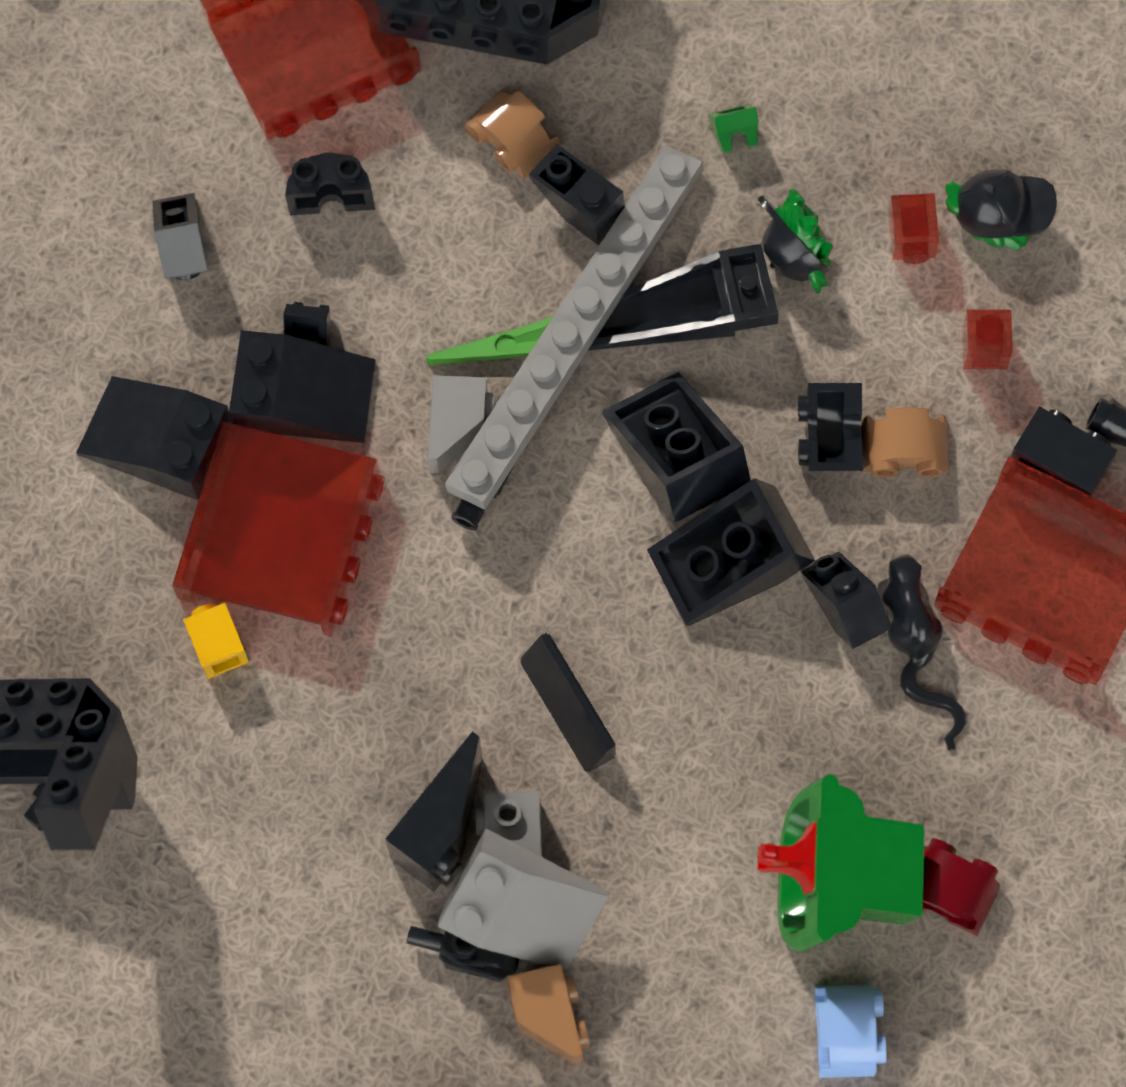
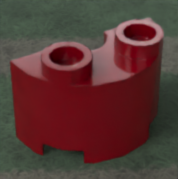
[922,838,1000,936]

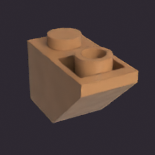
[507,964,590,1064]

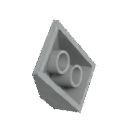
[438,829,610,970]

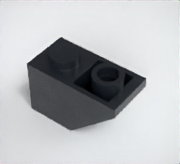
[529,144,625,245]
[800,551,892,649]

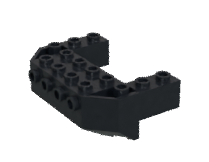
[358,0,606,65]
[0,678,138,850]

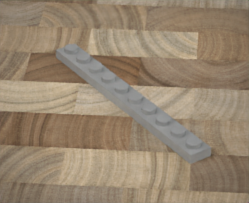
[445,145,703,510]

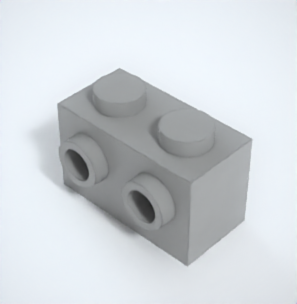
[476,791,542,857]

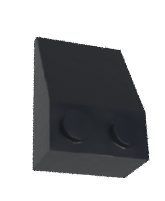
[229,330,376,443]
[603,372,751,523]
[76,376,232,500]
[647,478,816,626]
[385,731,483,892]

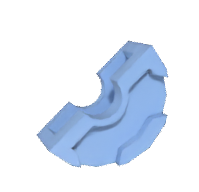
[814,984,886,1078]

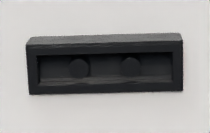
[520,633,616,772]

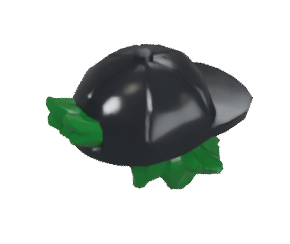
[945,169,1057,251]
[757,189,833,294]

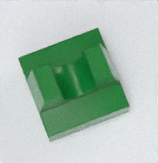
[708,104,759,153]

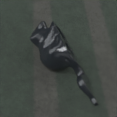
[877,554,966,751]

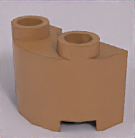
[465,87,561,179]
[861,407,950,478]

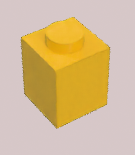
[183,603,249,679]

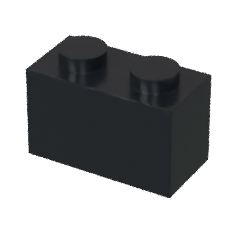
[1008,406,1117,507]

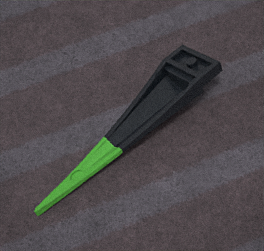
[426,244,778,365]

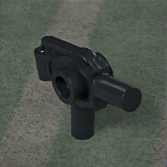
[406,926,520,982]

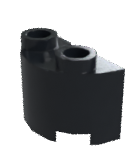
[285,152,375,216]
[798,383,863,471]

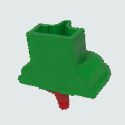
[757,774,924,951]

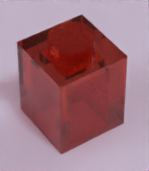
[888,193,939,264]
[962,309,1013,370]

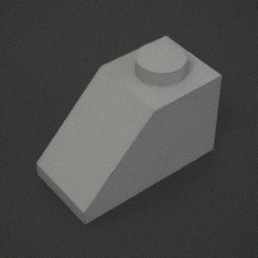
[428,375,496,473]

